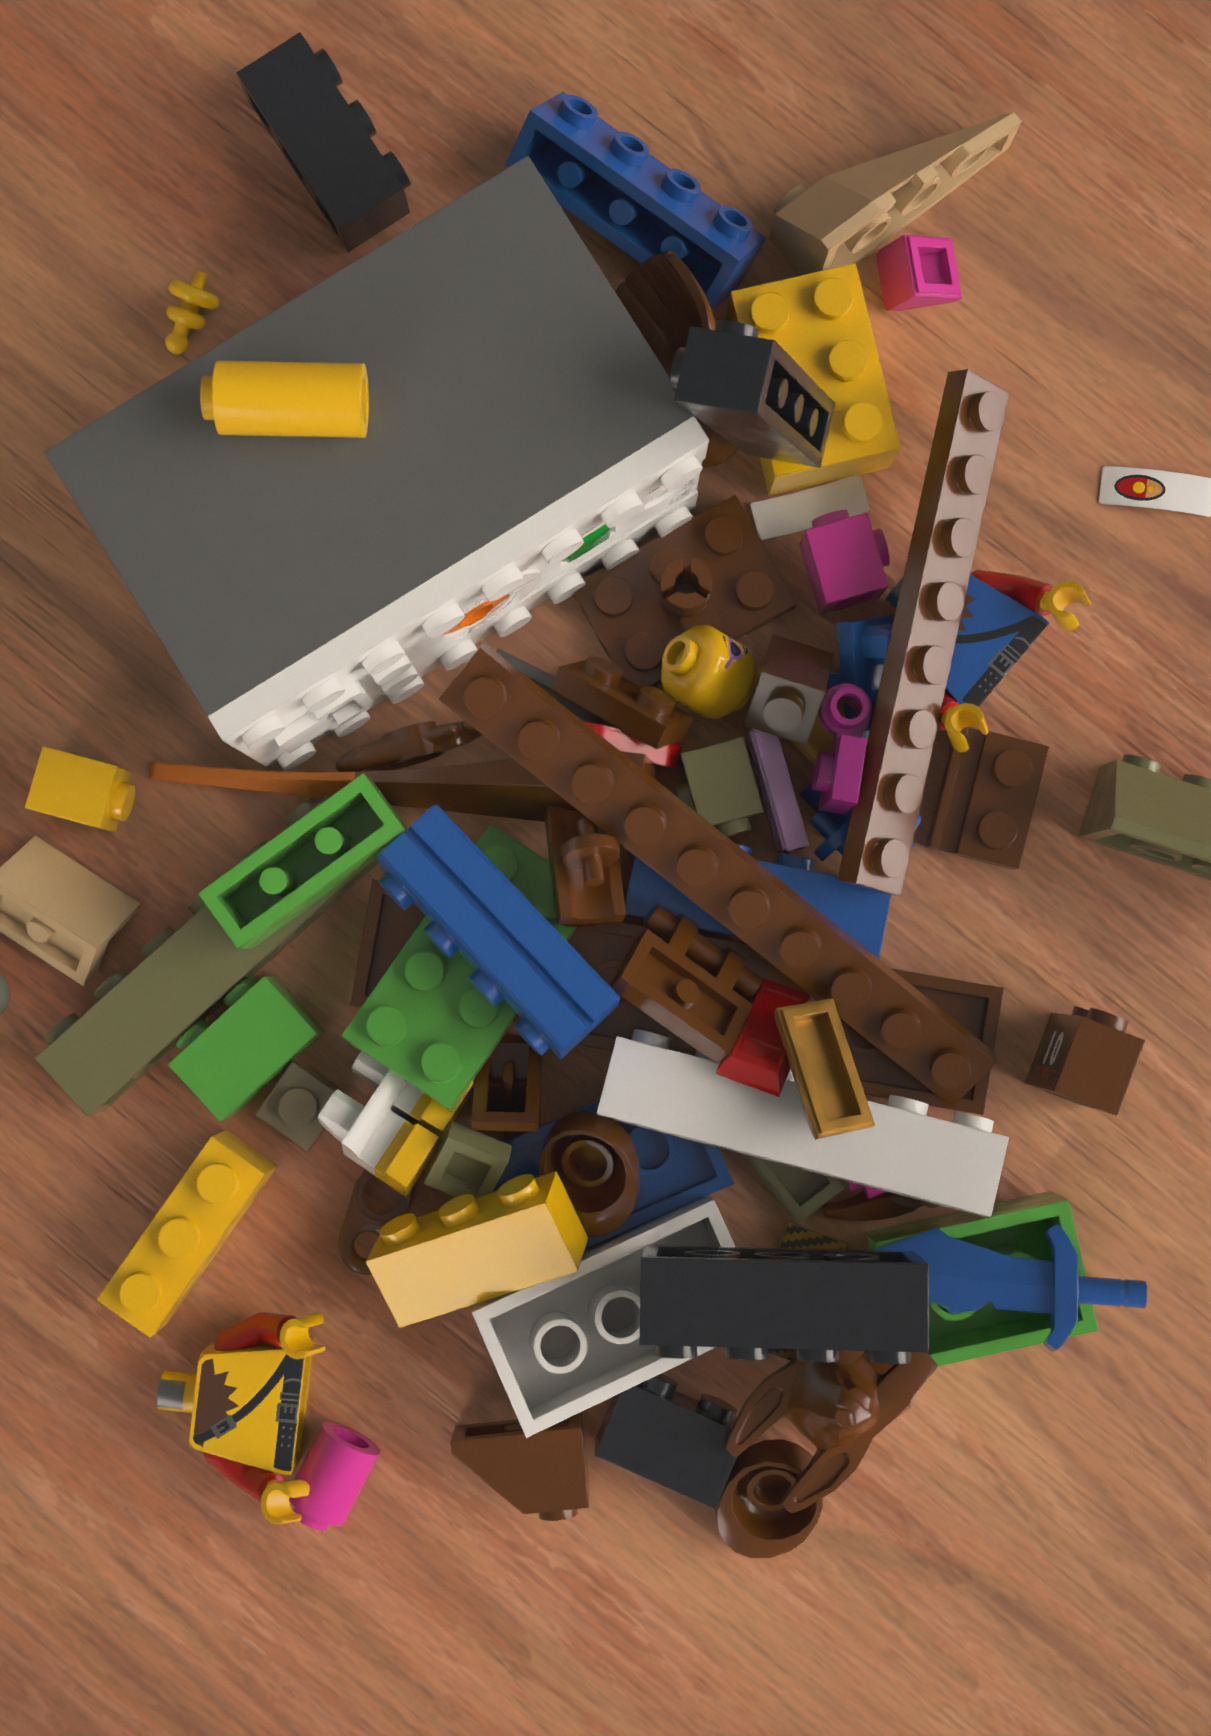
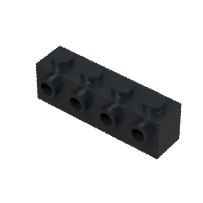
[671,320,835,468]

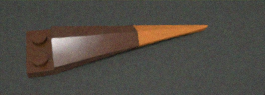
[149,751,659,822]

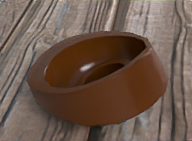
[538,1111,640,1237]
[715,1439,823,1558]

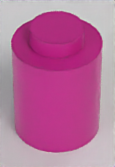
[289,1421,380,1531]

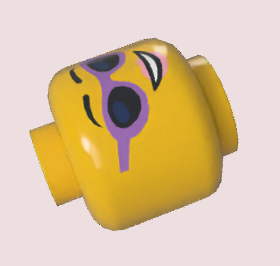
[661,625,756,719]

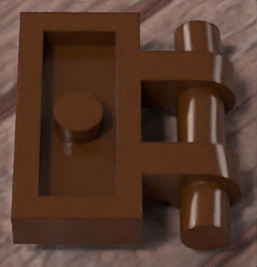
[610,903,762,1064]

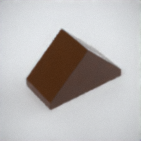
[471,1033,543,1132]

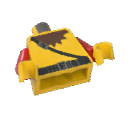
[157,1312,326,1525]

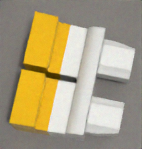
[318,1051,474,1198]

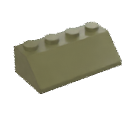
[1078,754,1211,880]

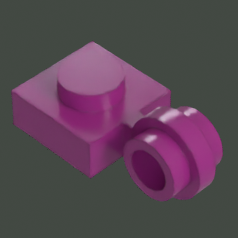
[812,683,873,815]

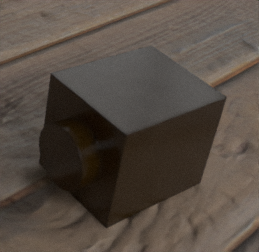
[744,634,834,745]

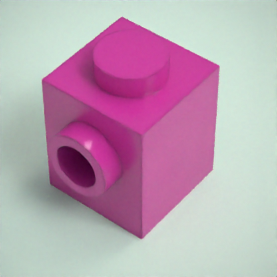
[799,510,890,615]

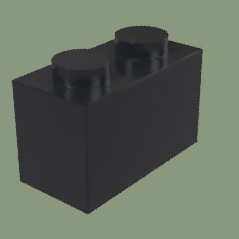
[594,1373,738,1509]

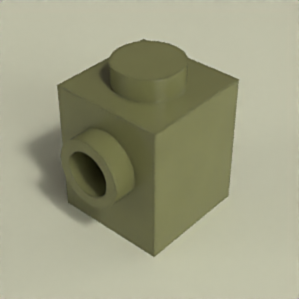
[674,737,764,837]

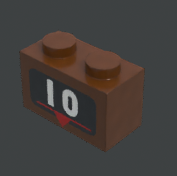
[1025,1006,1145,1116]

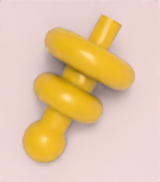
[165,270,220,354]

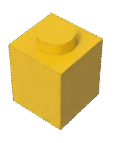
[25,746,136,833]

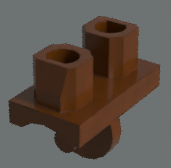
[544,807,626,927]

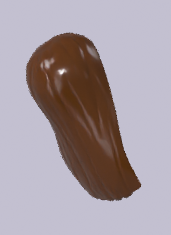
[615,250,739,468]

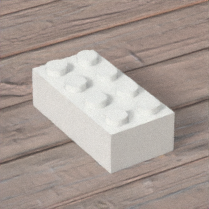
[470,1196,735,1438]

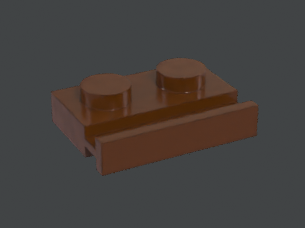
[925,727,1049,870]

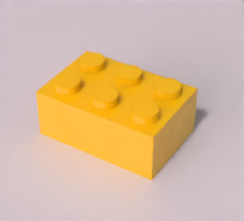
[726,263,901,496]

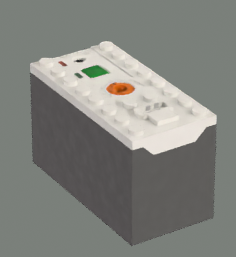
[44,156,709,771]

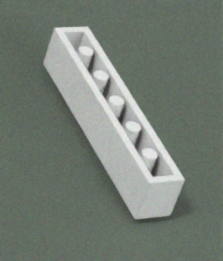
[597,1029,1009,1217]

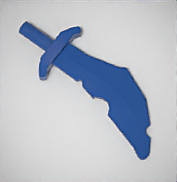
[874,1225,1147,1352]

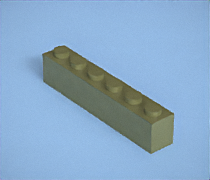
[35,796,379,1116]

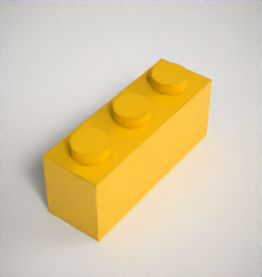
[97,1130,278,1338]
[366,1171,588,1328]

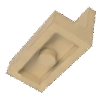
[0,835,140,986]

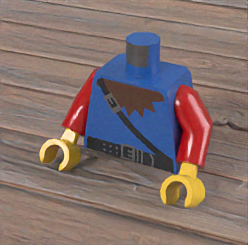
[885,570,1091,753]

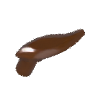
[823,1191,940,1221]

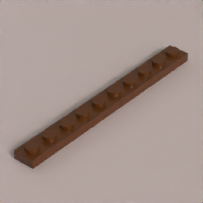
[438,642,997,1107]

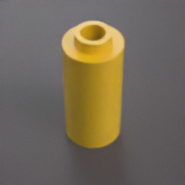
[200,361,369,438]

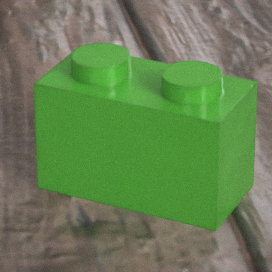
[168,975,326,1122]

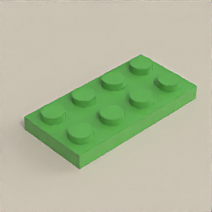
[341,823,577,1112]

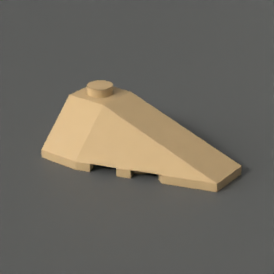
[769,112,1022,276]

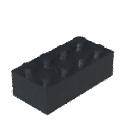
[639,1245,929,1364]

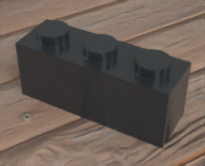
[236,32,411,252]

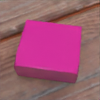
[876,235,962,311]

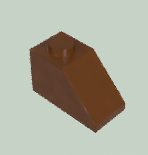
[451,1413,590,1521]

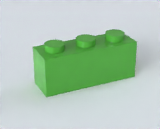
[198,773,408,949]

